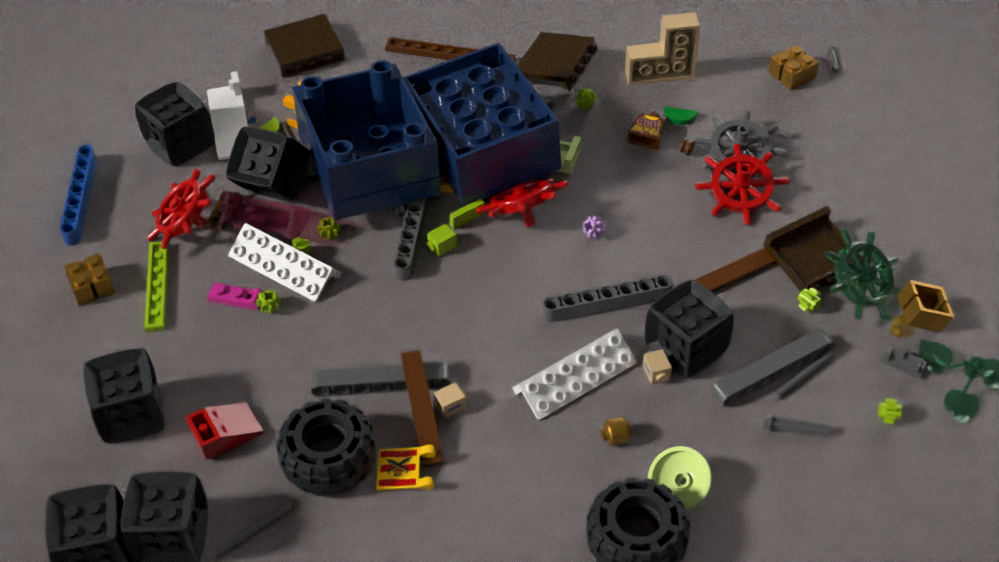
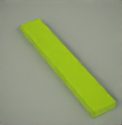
[144,241,169,332]

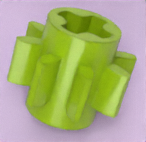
[575,88,596,110]
[317,217,341,240]
[291,236,312,255]
[797,288,822,312]
[257,289,281,314]
[878,398,902,425]

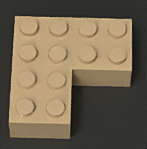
[625,12,700,85]

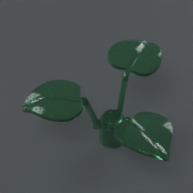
[919,339,999,423]

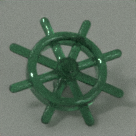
[824,228,901,321]

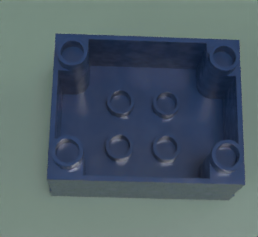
[403,42,562,206]
[292,60,441,221]

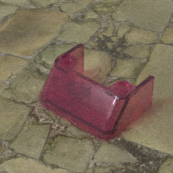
[220,192,311,239]

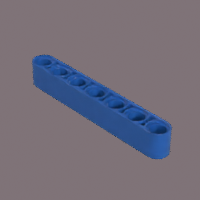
[60,144,97,246]

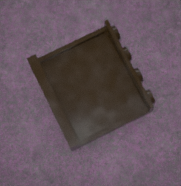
[263,14,345,78]
[517,32,597,91]
[763,205,869,292]

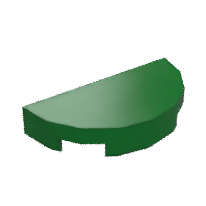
[664,106,698,125]

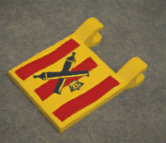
[376,445,436,491]

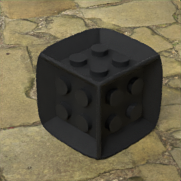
[135,82,215,166]
[226,126,310,201]
[645,279,734,378]
[83,348,165,443]
[121,471,208,562]
[45,484,132,562]

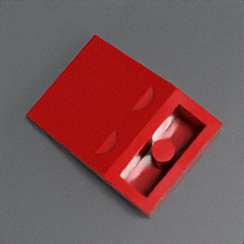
[185,402,264,460]

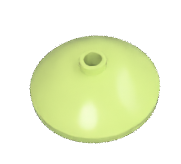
[648,446,712,511]

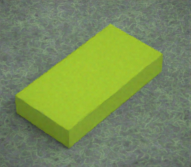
[450,199,484,229]

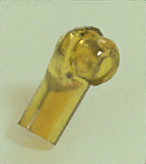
[889,314,906,337]

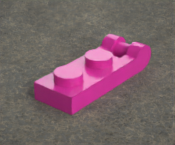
[207,282,264,310]

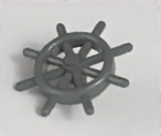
[695,110,787,175]

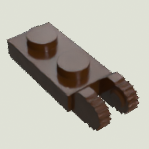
[206,190,241,231]

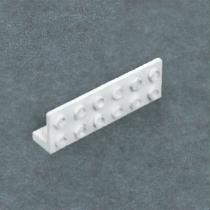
[207,71,248,160]
[228,223,342,302]
[512,328,637,420]

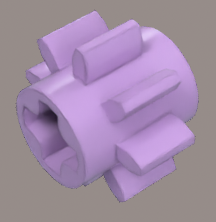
[583,216,606,239]

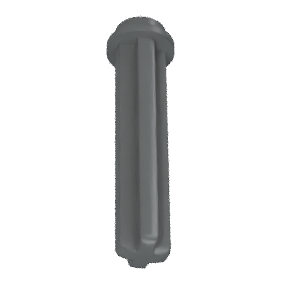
[763,414,832,437]

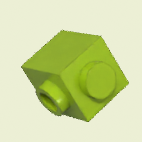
[427,224,457,257]

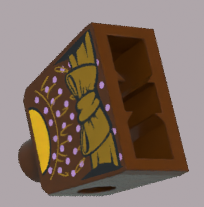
[627,111,664,150]

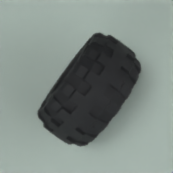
[276,398,376,497]
[586,477,690,562]

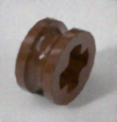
[680,138,695,156]

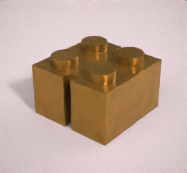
[768,44,819,91]
[63,253,116,306]
[897,280,954,332]

